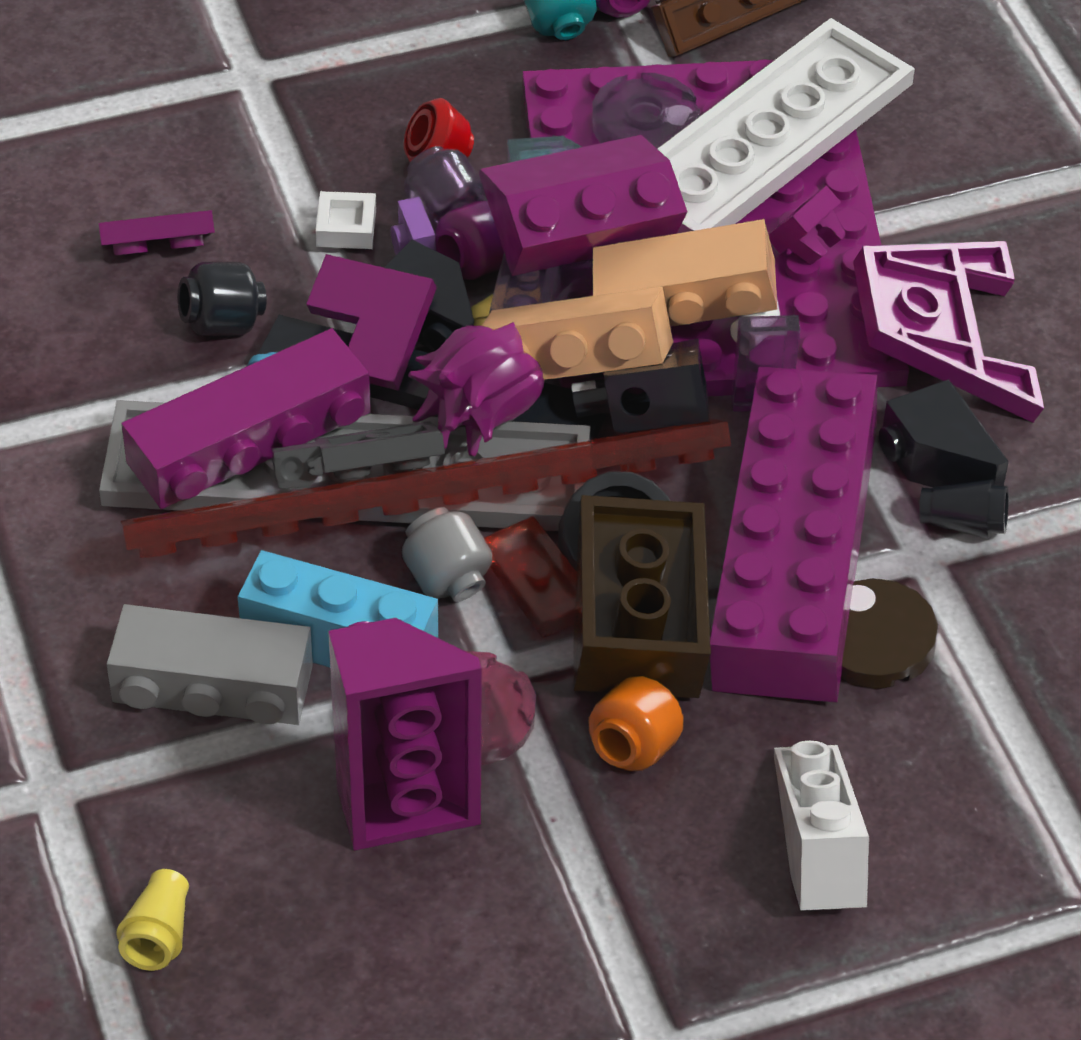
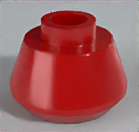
[404,98,474,171]

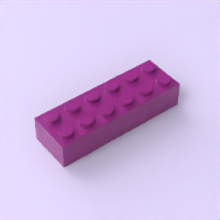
[710,366,877,703]

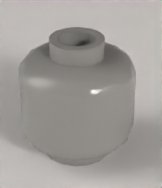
[402,507,493,602]

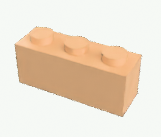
[593,219,778,327]
[482,286,673,380]

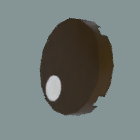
[841,578,938,689]

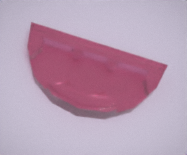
[466,651,536,766]

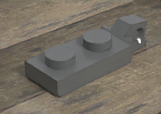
[272,421,445,488]

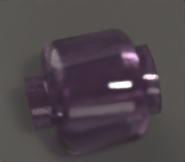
[404,146,486,230]

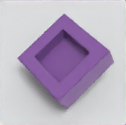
[391,197,436,255]

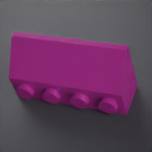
[328,618,482,851]

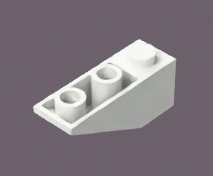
[774,741,869,910]

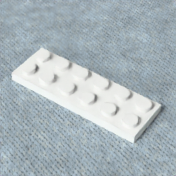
[658,18,915,233]

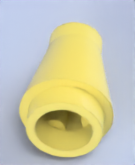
[116,869,189,971]

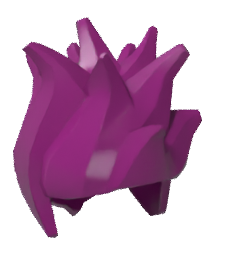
[408,322,544,457]

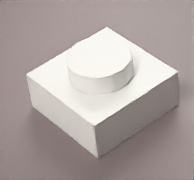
[316,191,376,249]

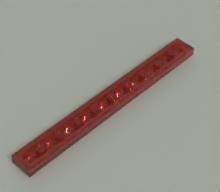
[120,419,731,558]

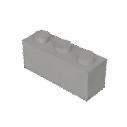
[107,604,313,725]

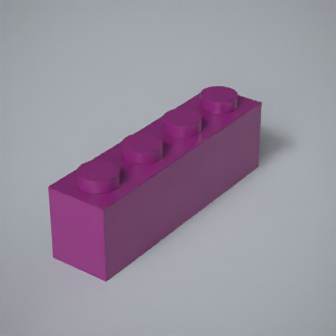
[121,328,371,510]

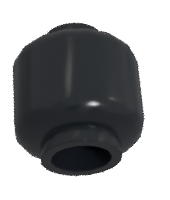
[177,262,267,337]

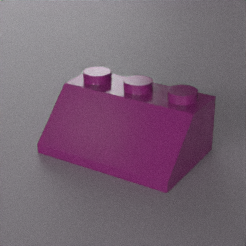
[479,135,688,276]

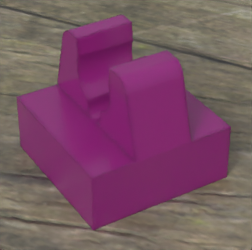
[768,185,845,264]

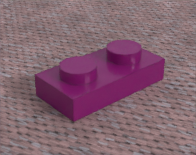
[98,210,215,255]

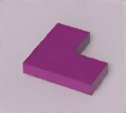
[306,254,437,390]

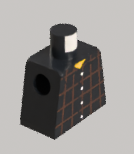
[572,338,709,433]

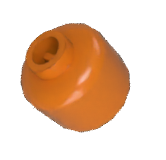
[589,676,684,771]

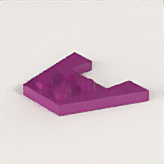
[853,241,1044,423]

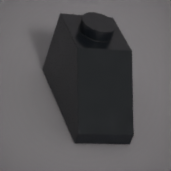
[879,379,1009,488]

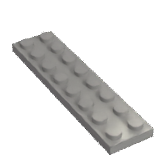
[99,400,590,531]

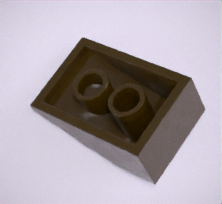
[574,495,711,698]

